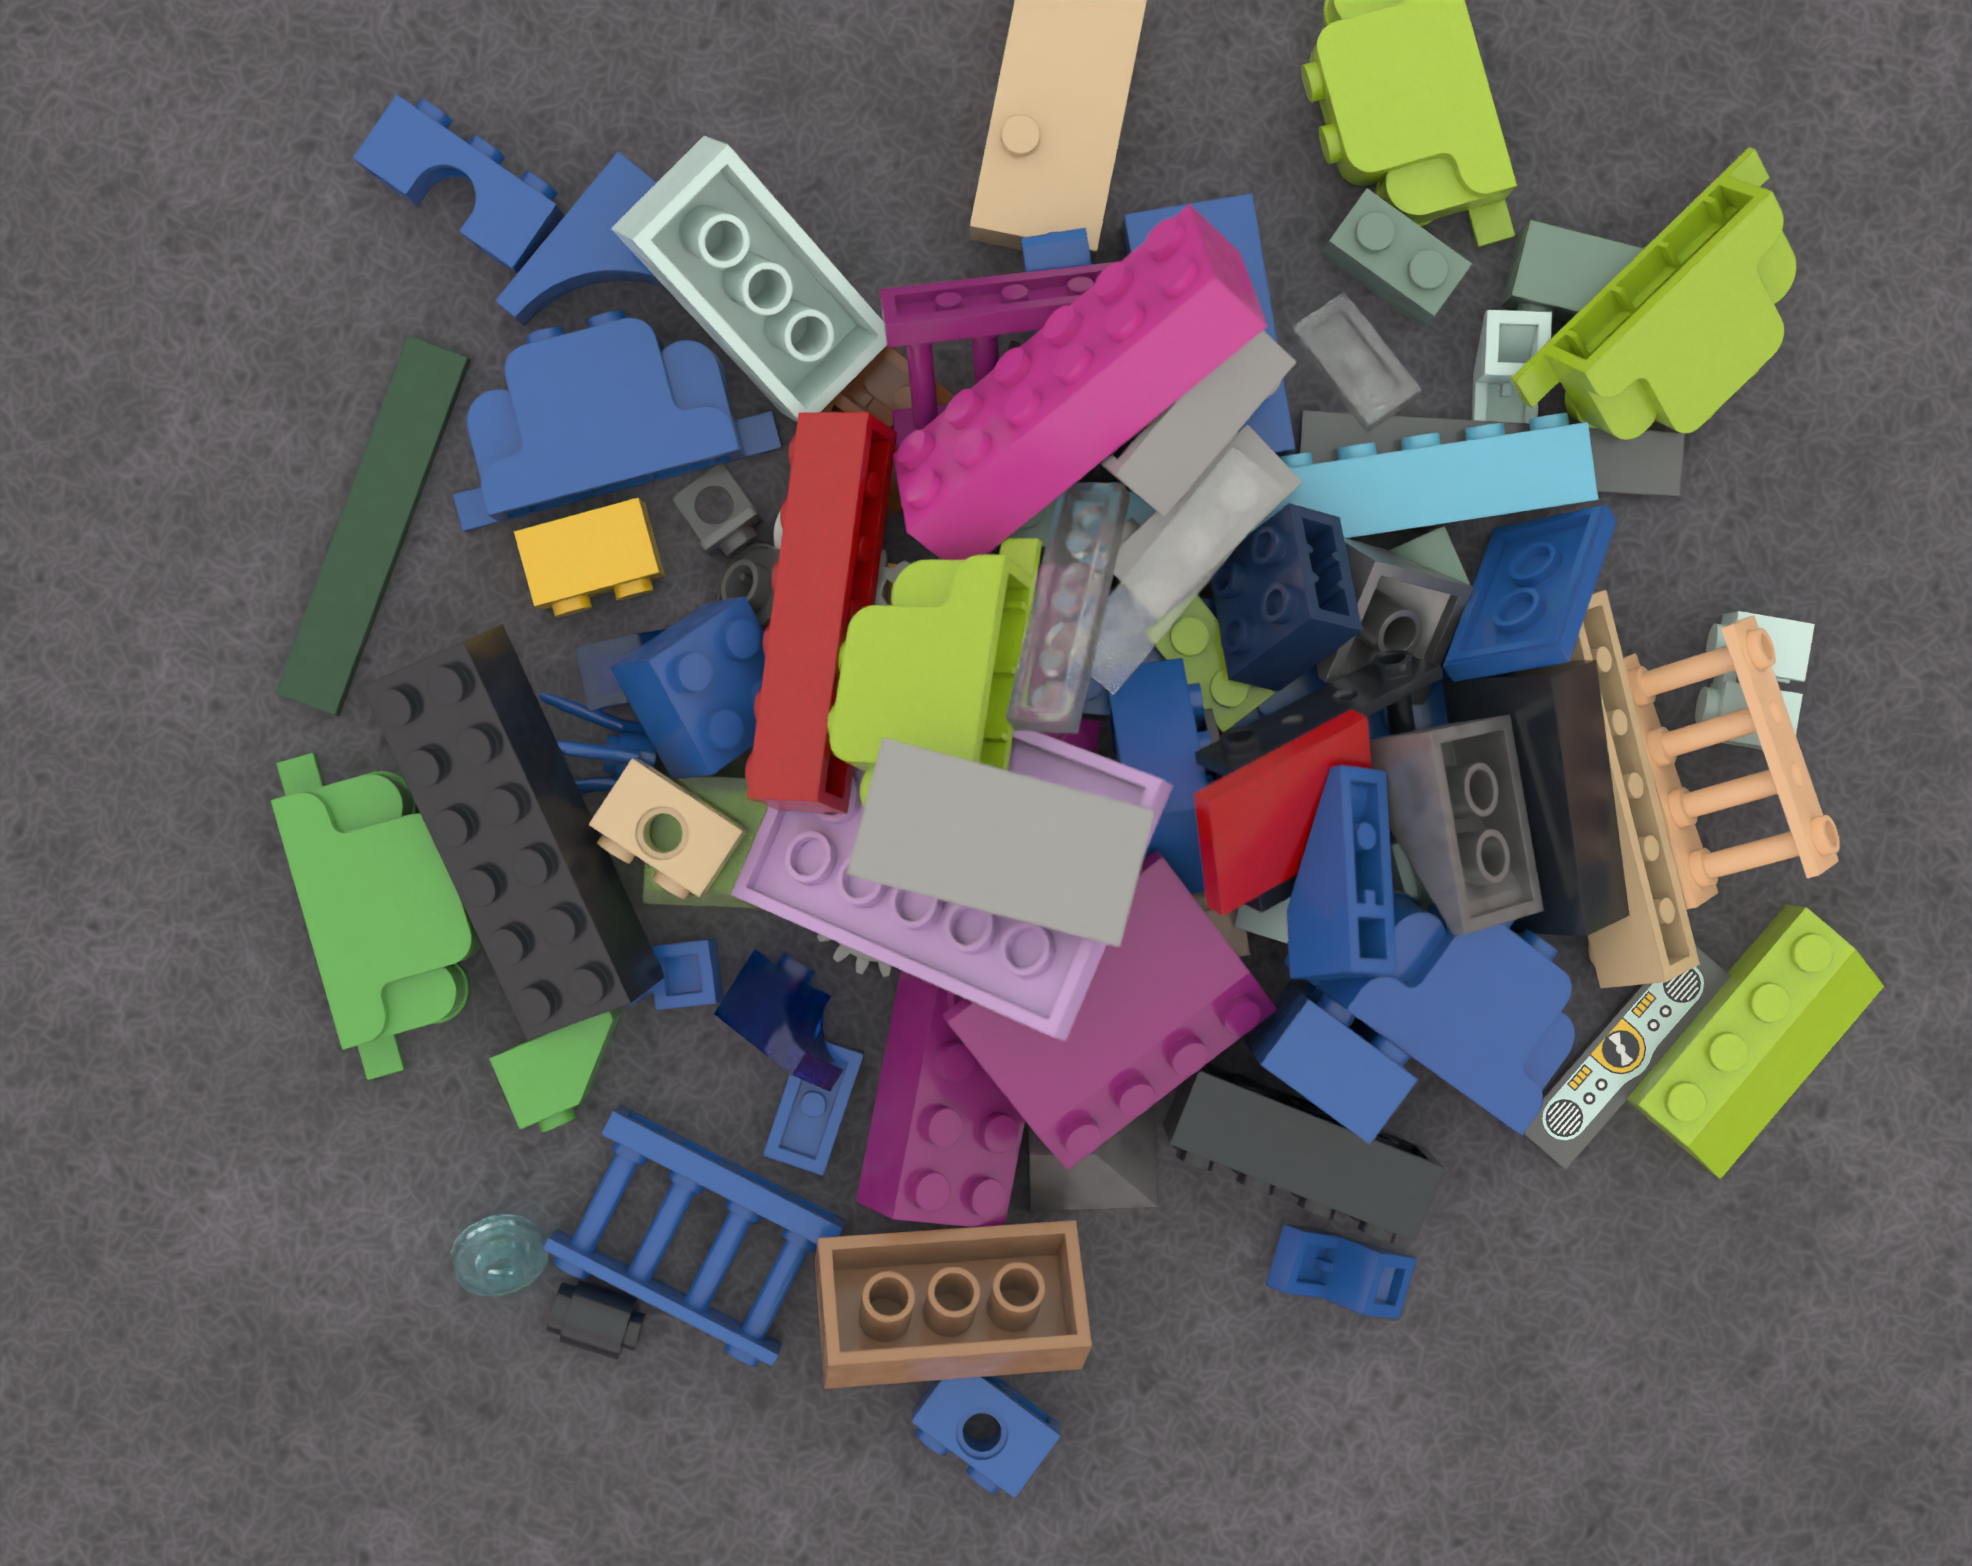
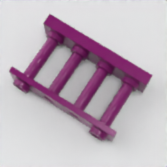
[879,261,1121,450]

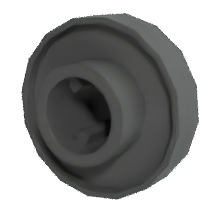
[717,543,780,632]

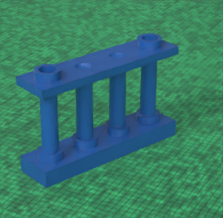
[543,1104,846,1367]

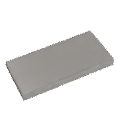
[846,738,1156,947]

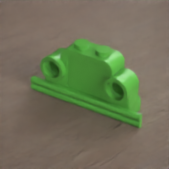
[271,753,482,1080]

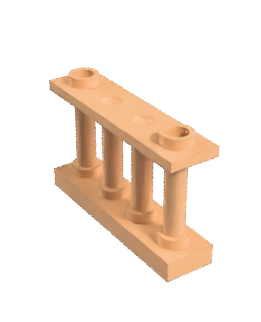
[1623,615,1840,910]

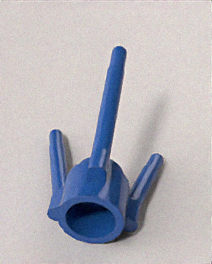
[539,692,657,793]

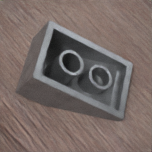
[1369,714,1544,935]

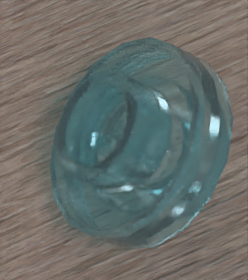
[451,1214,548,1296]

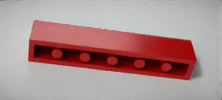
[745,412,897,814]

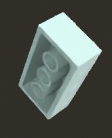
[611,136,887,422]

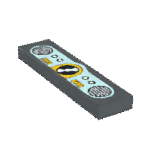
[1524,945,1731,1170]

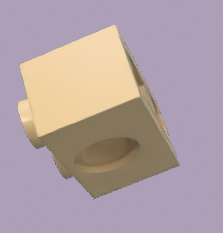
[589,758,748,900]

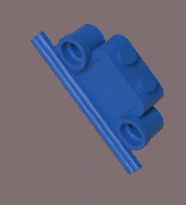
[453,311,782,532]
[1284,889,1575,1135]

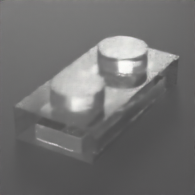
[1291,292,1421,433]

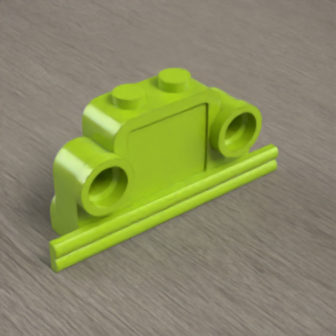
[1301,0,1517,248]
[1510,147,1796,440]
[827,538,1042,807]

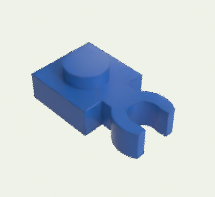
[625,938,724,1010]

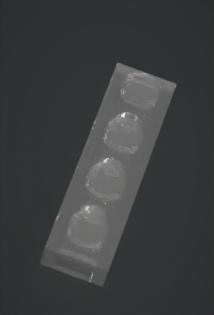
[1063,446,1285,695]
[1006,483,1130,733]

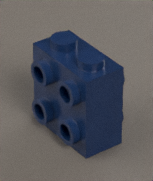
[1209,503,1363,692]

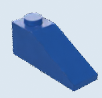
[1287,766,1397,980]

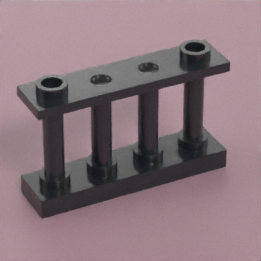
[1195,650,1443,913]

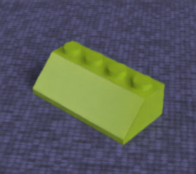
[1627,904,1884,1179]

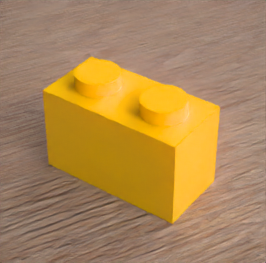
[514,498,666,617]

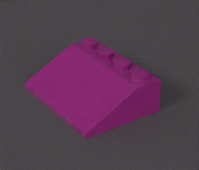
[943,850,1277,1170]

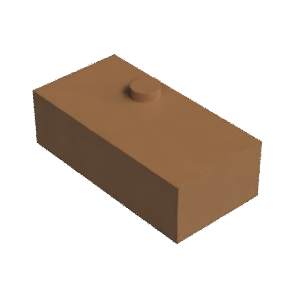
[815,1220,1092,1389]

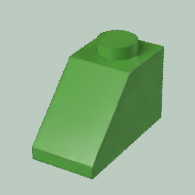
[489,1008,621,1133]

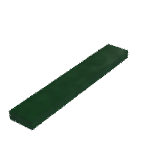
[275,335,471,716]

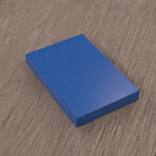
[1443,505,1617,682]

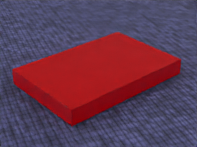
[1194,709,1371,916]

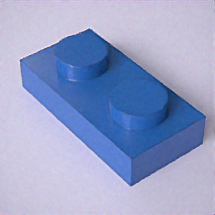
[763,1032,865,1176]

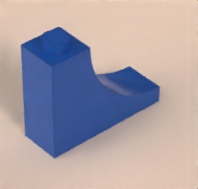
[495,151,666,327]

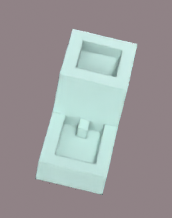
[1472,310,1552,423]

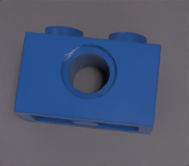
[911,1376,1061,1498]

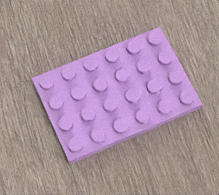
[731,724,1173,1041]

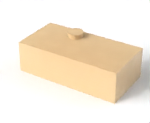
[970,0,1147,264]

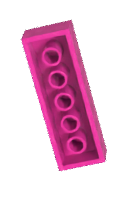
[893,204,1268,560]

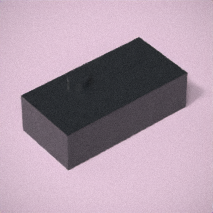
[1442,660,1630,936]

